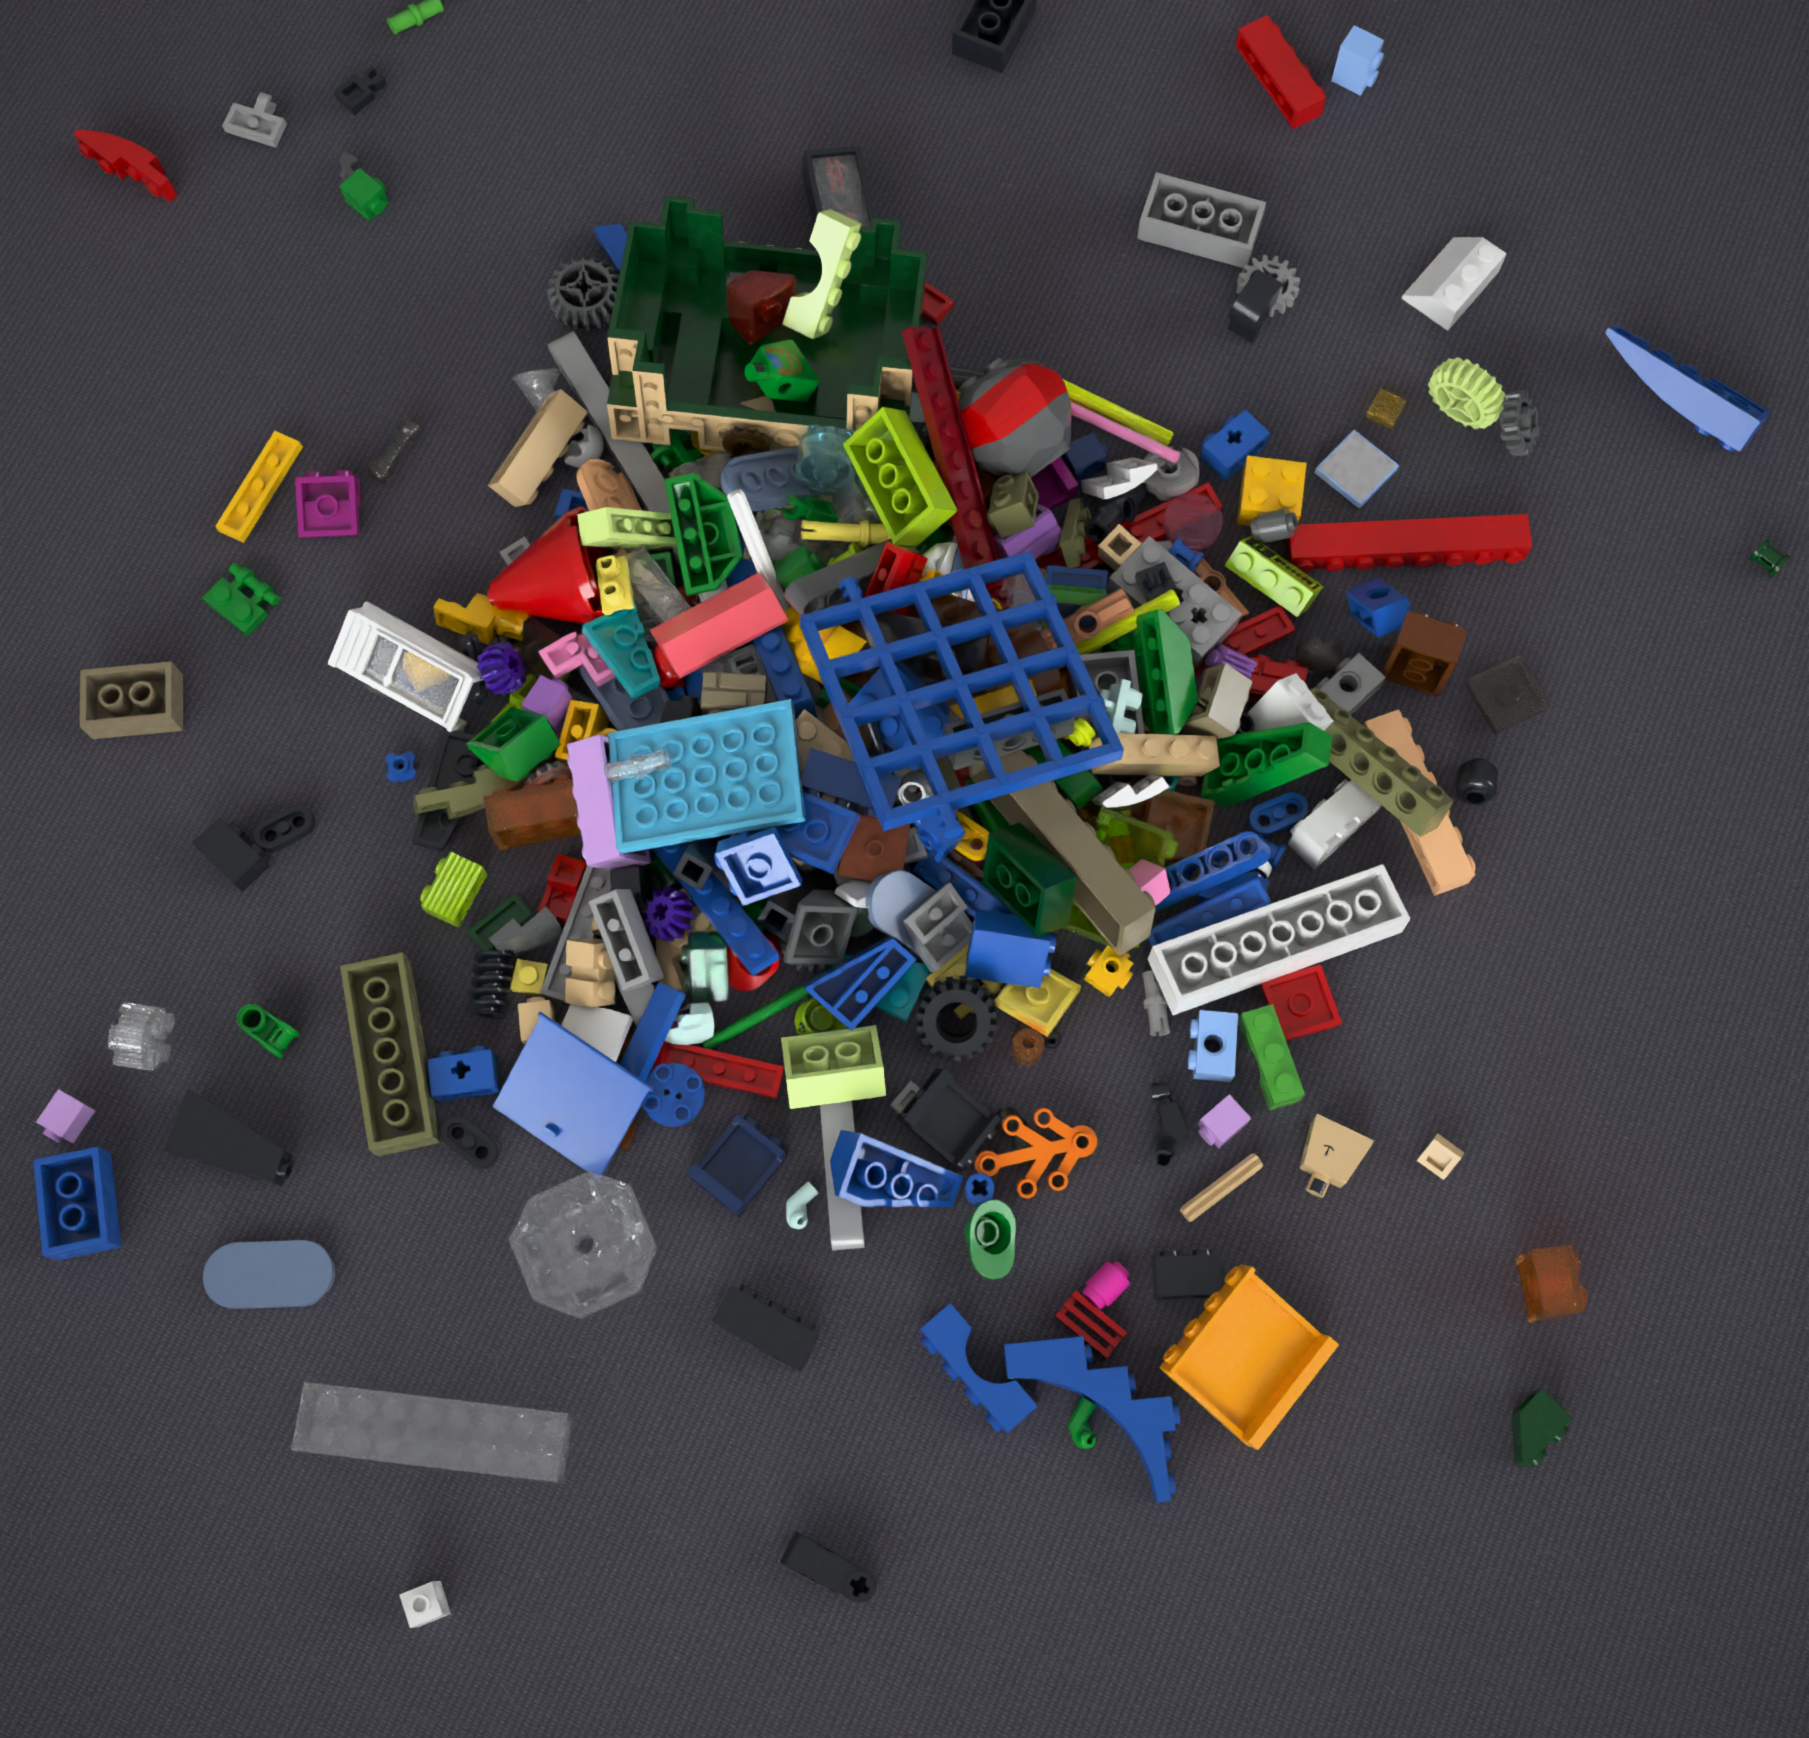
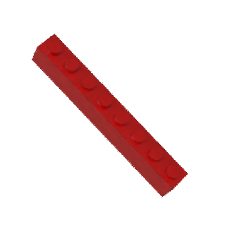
[1285,514,1532,573]

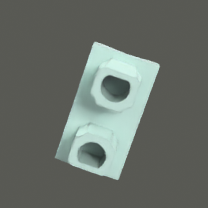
[1100,679,1143,733]

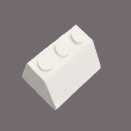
[1401,237,1507,331]

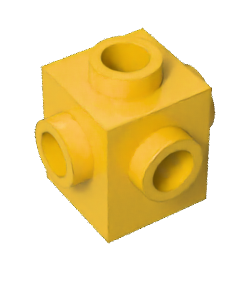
[1083,945,1134,997]

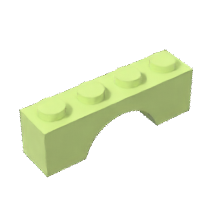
[782,209,861,339]

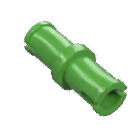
[387,0,444,35]

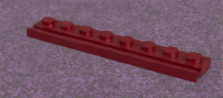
[902,327,1000,569]

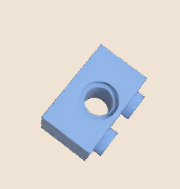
[1188,1010,1238,1082]

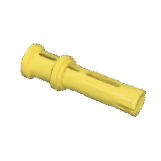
[801,520,891,547]

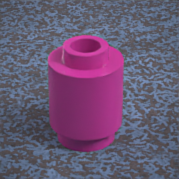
[1082,1261,1130,1310]

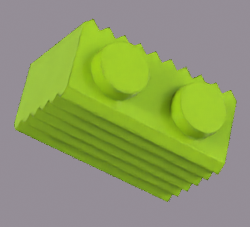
[420,852,488,928]

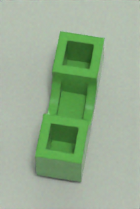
[1238,1004,1305,1111]

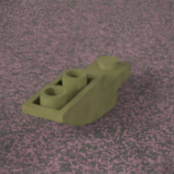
[413,764,535,819]

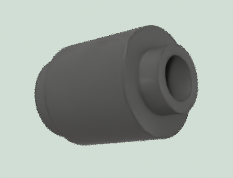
[1251,508,1298,543]

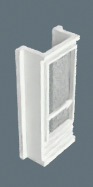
[328,602,484,732]

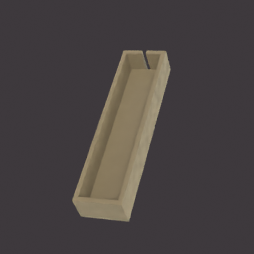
[969,750,1156,956]

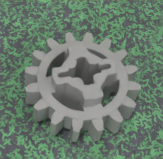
[1236,255,1300,317]

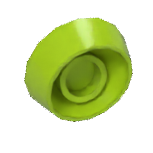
[794,998,848,1035]

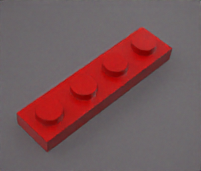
[653,1041,785,1099]

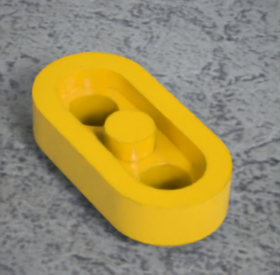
[954,811,989,861]

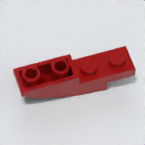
[73,130,177,203]

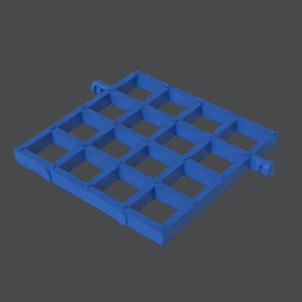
[800,551,1124,839]

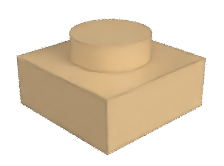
[1417,1133,1464,1180]

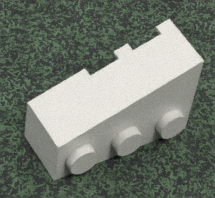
[1288,779,1382,870]

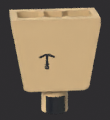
[1300,1114,1374,1198]

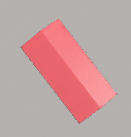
[650,573,788,679]

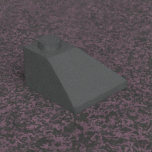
[783,890,857,964]

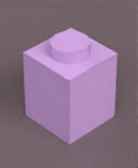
[36,1089,95,1143]
[1197,1094,1251,1149]

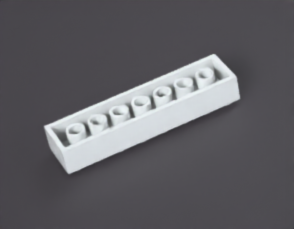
[1148,864,1410,1015]

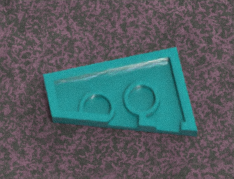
[582,600,660,699]
[828,955,931,1022]

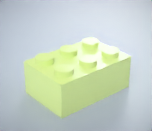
[781,1025,886,1109]

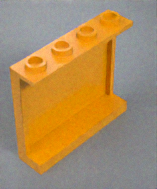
[1159,1264,1339,1450]

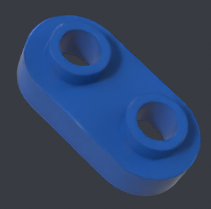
[1248,792,1308,837]

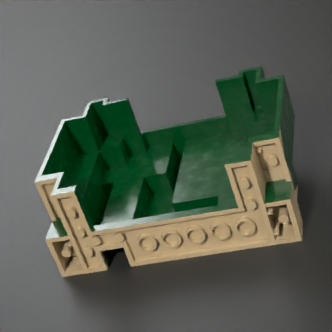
[607,196,927,463]

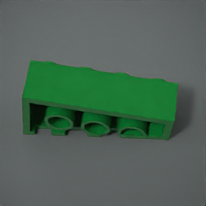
[1201,722,1332,808]

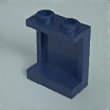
[686,1113,787,1218]

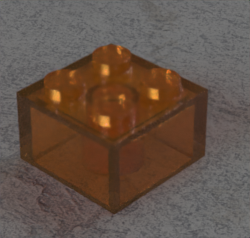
[1136,790,1215,863]
[1516,1245,1587,1323]

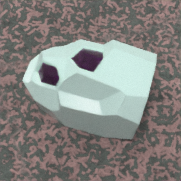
[665,1002,714,1045]

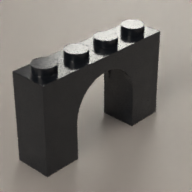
[673,834,818,939]

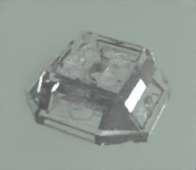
[509,1171,657,1320]

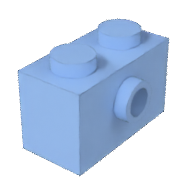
[1331,25,1384,96]

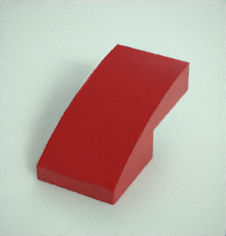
[537,854,587,925]

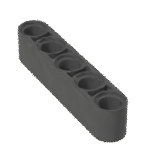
[784,539,923,615]

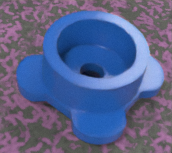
[385,751,417,782]

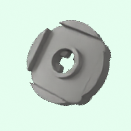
[1143,446,1200,501]

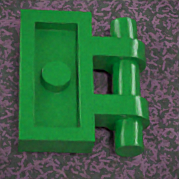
[202,563,280,637]

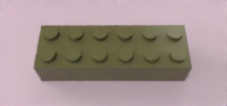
[340,952,441,1157]

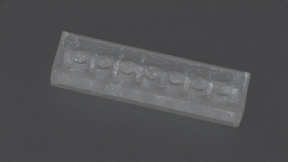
[291,1382,574,1483]

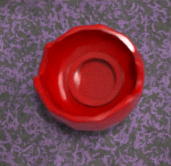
[652,644,686,688]

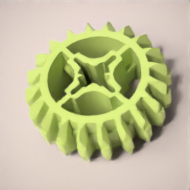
[1428,357,1506,430]

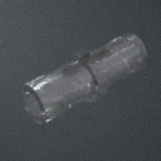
[604,748,671,783]

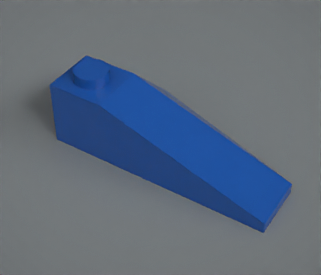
[830,1130,963,1207]

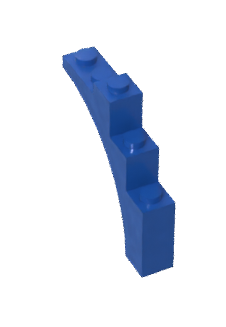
[1003,1336,1180,1503]

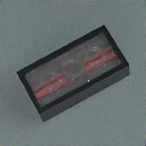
[802,146,875,228]

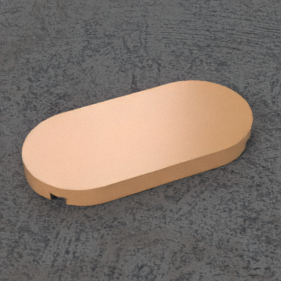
[576,459,646,556]

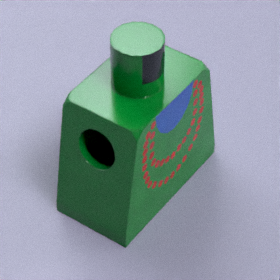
[744,340,821,402]

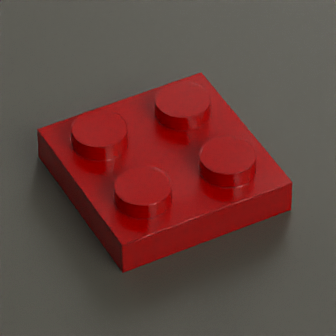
[1259,964,1342,1042]

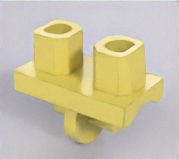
[595,555,635,616]

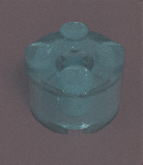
[795,424,856,496]

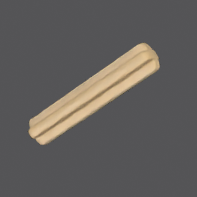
[1180,1153,1263,1222]

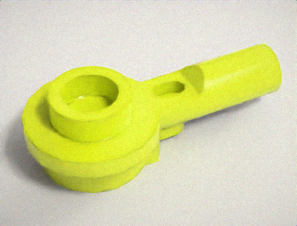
[1060,717,1096,747]

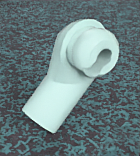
[786,1182,818,1230]

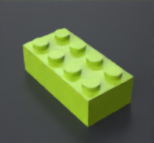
[843,407,958,547]

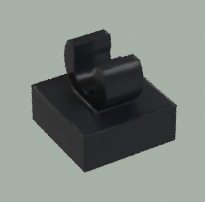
[1135,562,1177,602]

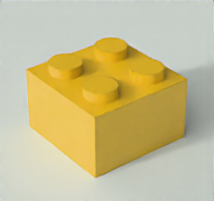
[1237,455,1307,526]

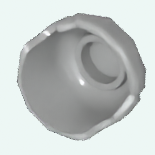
[564,425,604,468]

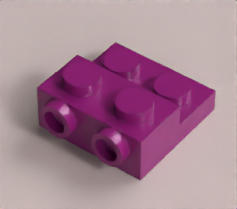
[295,470,361,538]

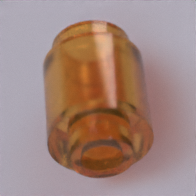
[1011,1028,1044,1066]

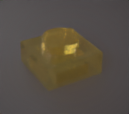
[1366,388,1407,429]

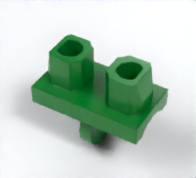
[650,429,703,471]

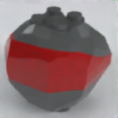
[958,357,1071,478]

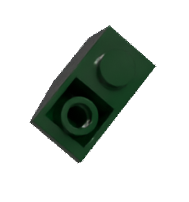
[1512,1389,1572,1468]

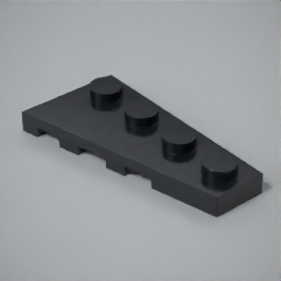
[412,728,485,852]

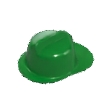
[965,1200,1016,1280]

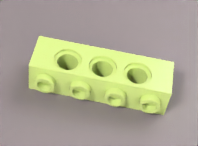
[577,507,677,551]

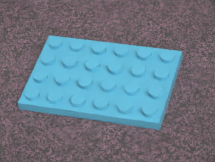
[608,699,806,853]

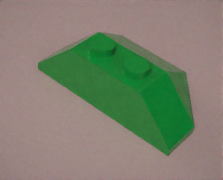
[664,473,743,596]
[1131,609,1198,735]

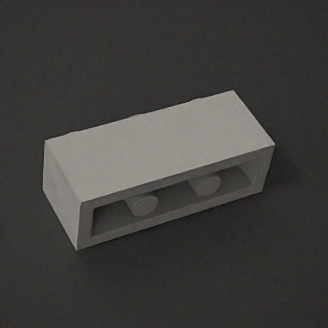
[588,889,664,991]

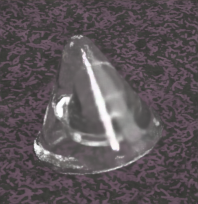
[512,368,561,412]

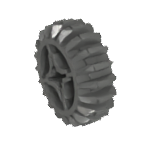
[547,255,619,332]

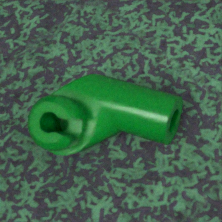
[1068,1397,1096,1449]

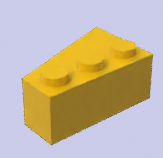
[780,606,867,684]

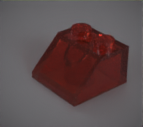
[727,270,796,345]

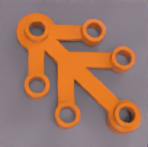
[974,1107,1097,1198]

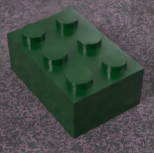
[982,822,1077,938]

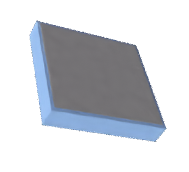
[1314,430,1399,509]

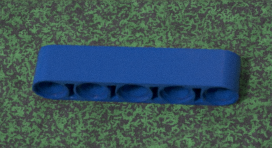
[1155,831,1271,913]

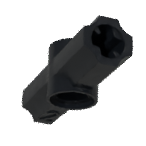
[1084,483,1148,544]

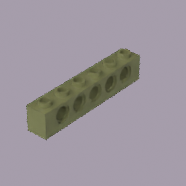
[1310,687,1454,837]

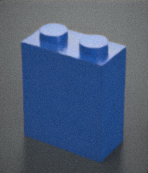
[965,909,1057,988]

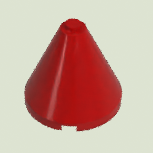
[487,507,609,624]

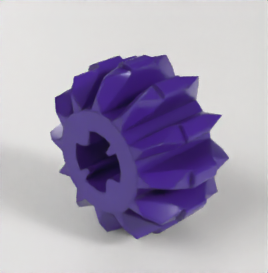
[476,642,528,695]
[641,888,697,942]

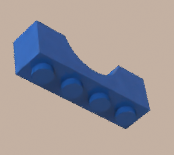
[920,1303,1037,1434]

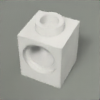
[400,1581,451,1628]

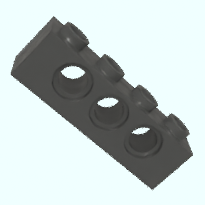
[943,688,1075,770]

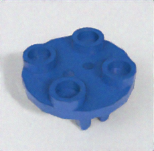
[642,1063,705,1127]

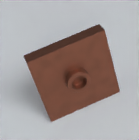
[838,815,911,881]

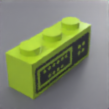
[1224,536,1324,617]

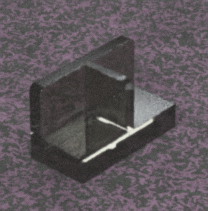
[512,616,574,680]

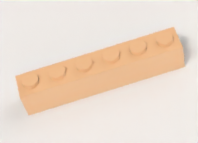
[1363,709,1476,896]

